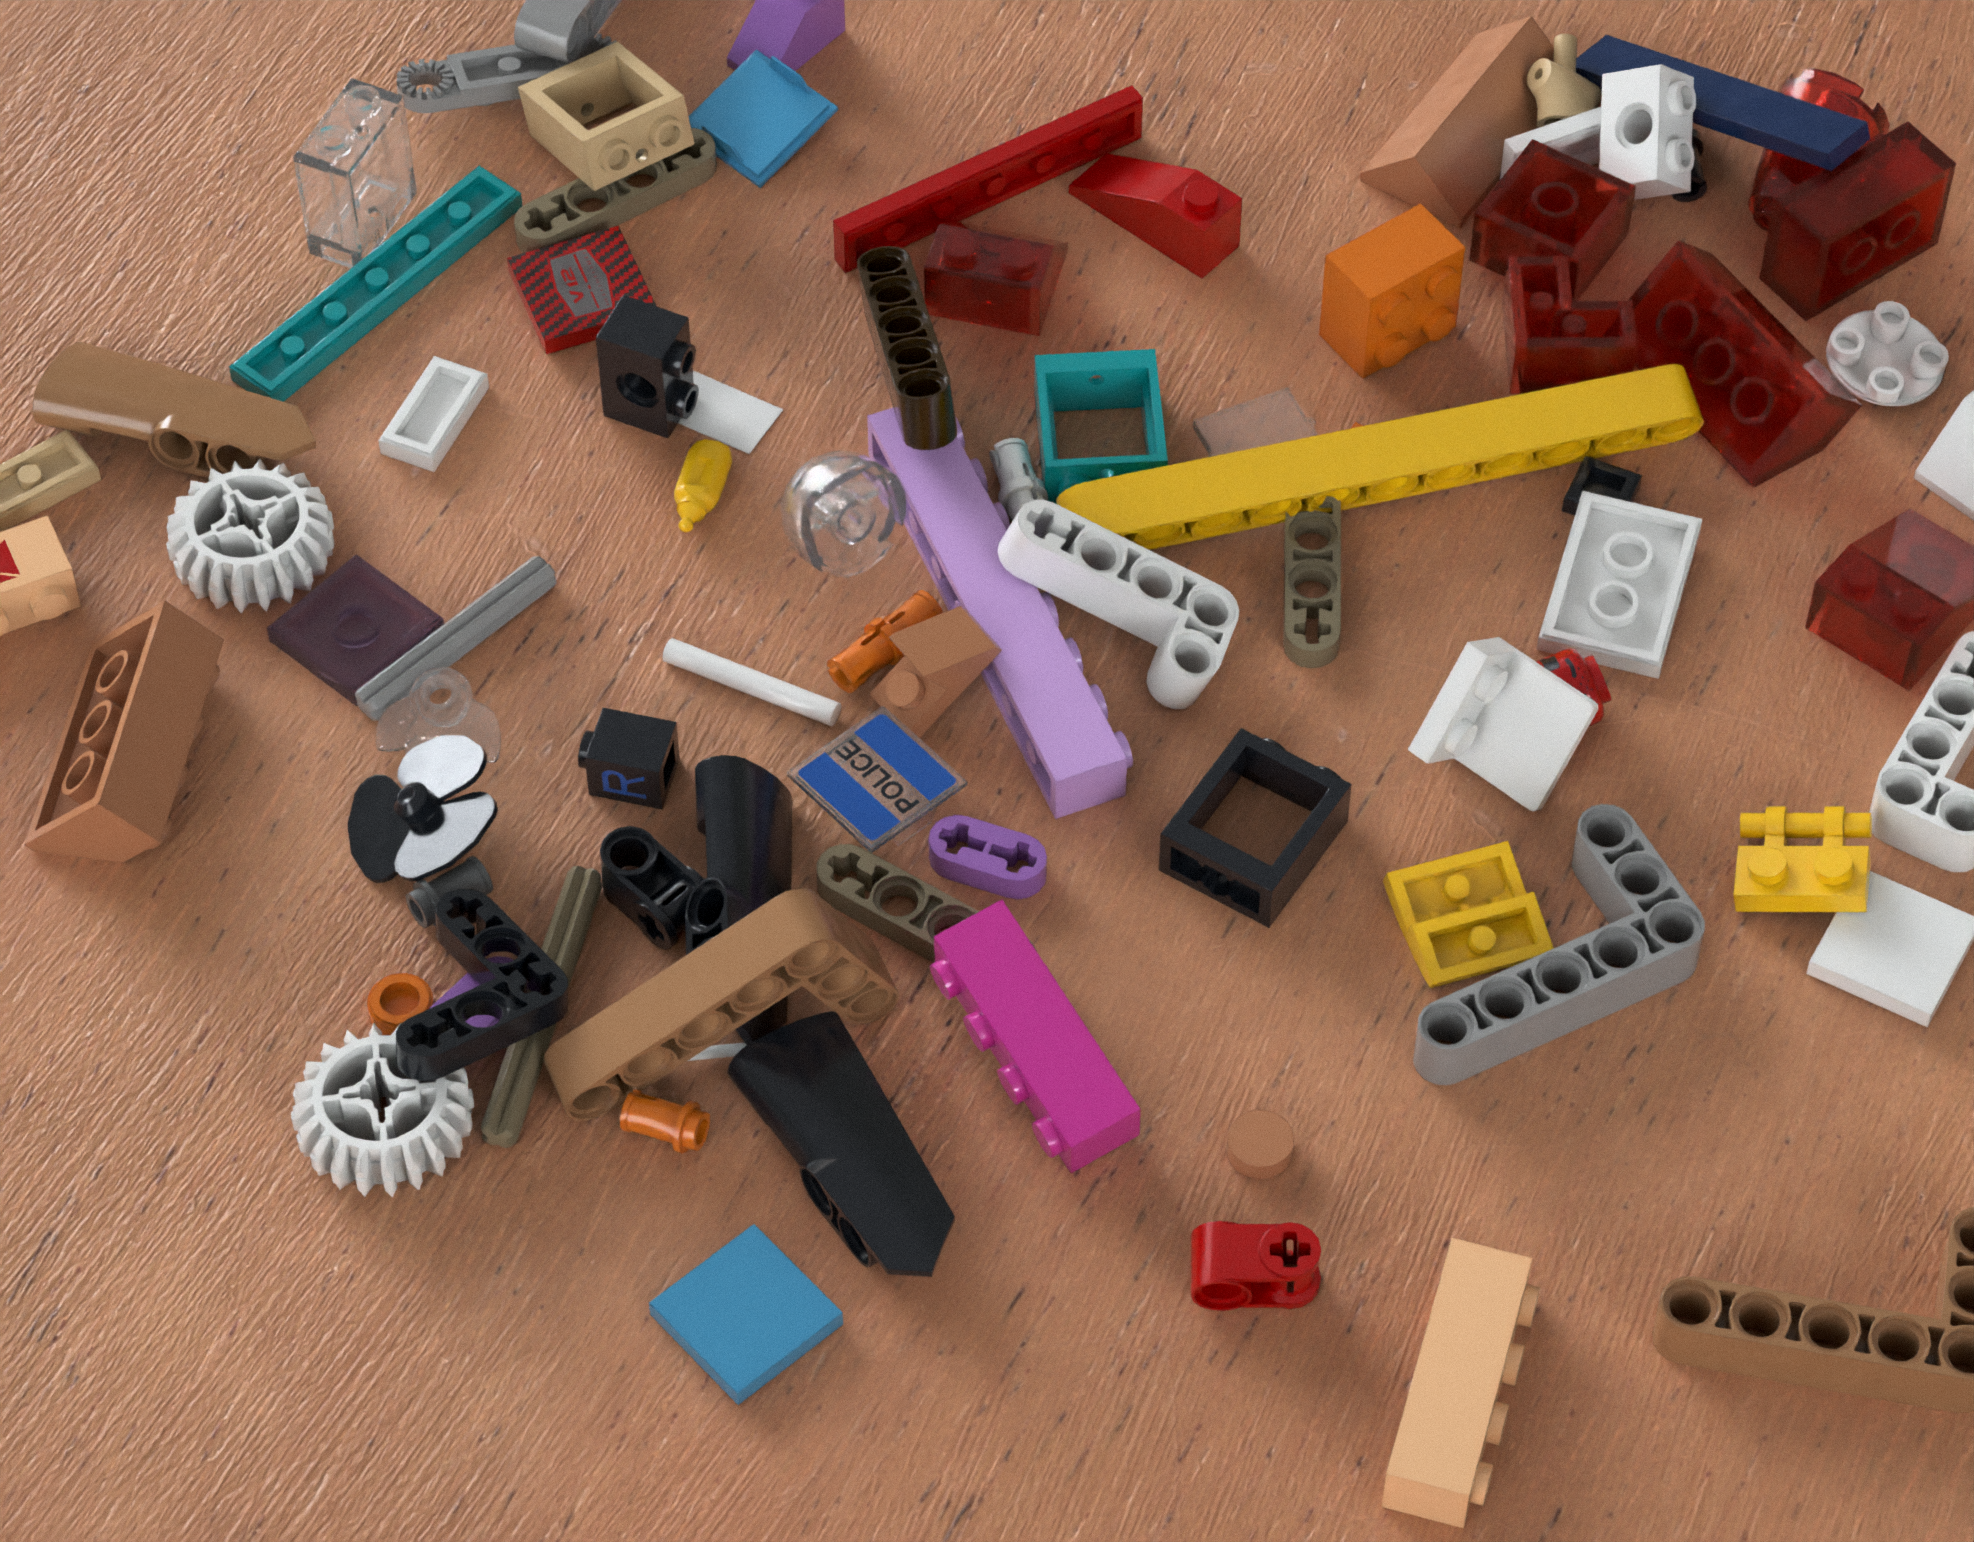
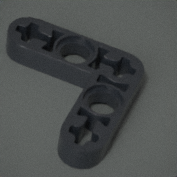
[396,889,568,1081]

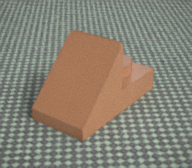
[869,606,1002,741]

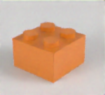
[1319,203,1465,379]

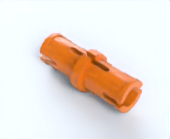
[827,590,943,693]

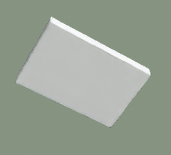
[1537,491,1702,679]

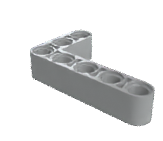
[1413,804,1705,1085]

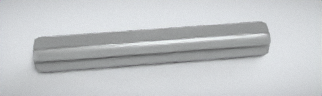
[355,556,556,721]

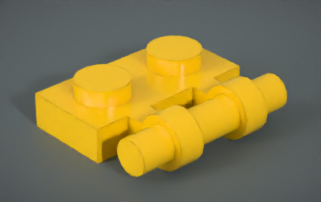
[1733,806,1872,912]

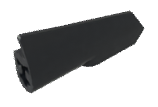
[685,755,792,1045]
[727,1011,955,1277]

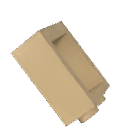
[518,41,695,191]

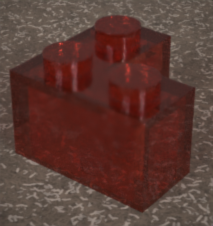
[1502,256,1637,394]

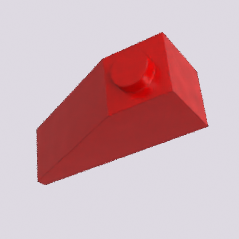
[1068,153,1242,279]

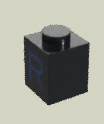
[578,708,680,809]

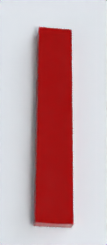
[833,85,1143,273]

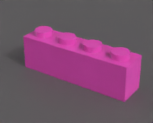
[930,900,1141,1173]

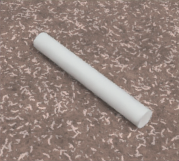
[662,638,841,726]

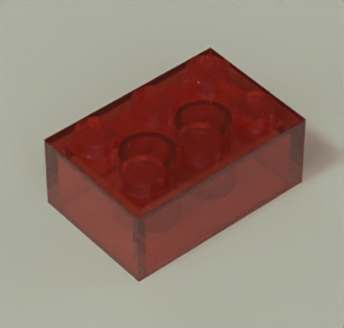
[1759,121,1956,321]

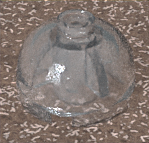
[781,451,906,578]

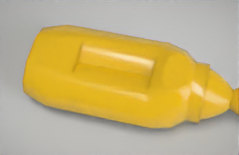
[674,439,732,533]

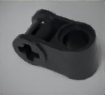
[600,826,704,950]

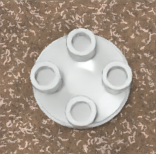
[1826,301,1949,406]

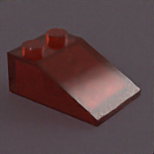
[1805,509,1974,691]

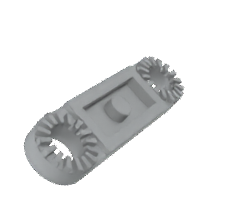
[397,33,617,113]

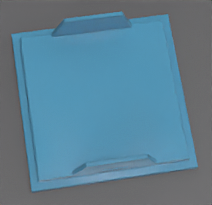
[688,50,839,188]

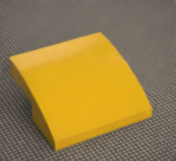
[1383,841,1554,988]

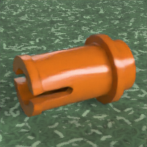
[620,1089,710,1154]

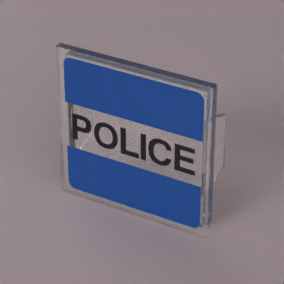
[787,706,968,853]

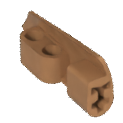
[33,342,316,478]

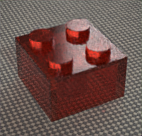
[1469,139,1636,308]

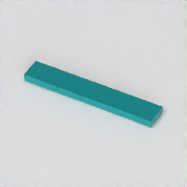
[229,165,523,402]

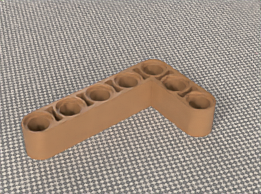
[544,888,900,1121]
[1652,1207,1974,1413]

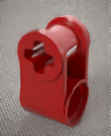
[1191,1221,1321,1311]

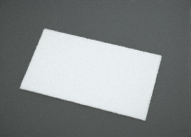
[678,371,783,454]

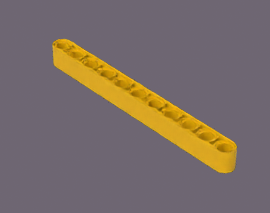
[1056,364,1704,550]

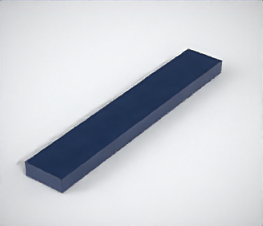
[1576,35,1870,171]

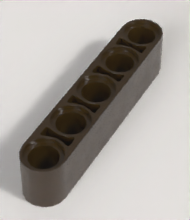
[857,246,957,450]

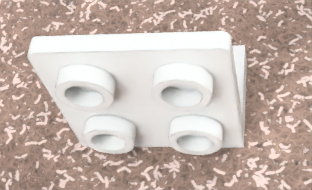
[1408,637,1598,811]

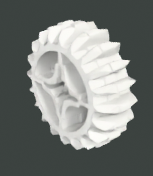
[166,459,334,614]
[291,1023,474,1197]

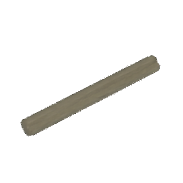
[481,866,602,1148]

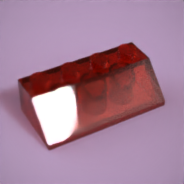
[1603,240,1862,487]

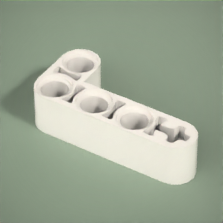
[998,499,1239,709]
[1869,630,1974,873]

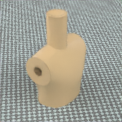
[1526,34,1602,128]

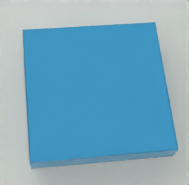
[649,1224,843,1405]

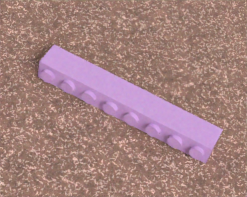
[867,408,1133,819]

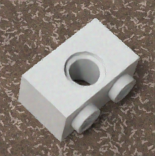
[1599,64,1696,200]

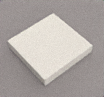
[1806,871,1974,1027]

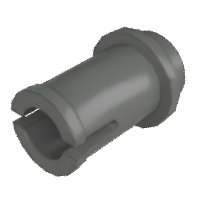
[406,856,493,928]

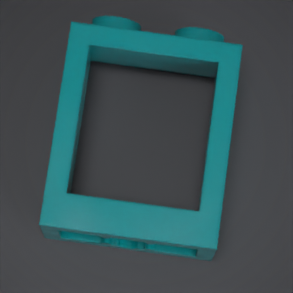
[1034,349,1168,504]

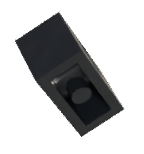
[596,295,699,438]

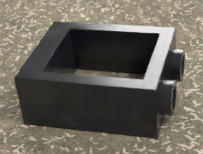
[1159,728,1352,928]

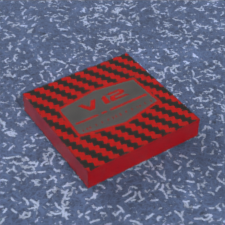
[507,226,656,355]

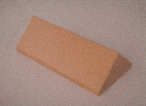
[1360,16,1554,228]

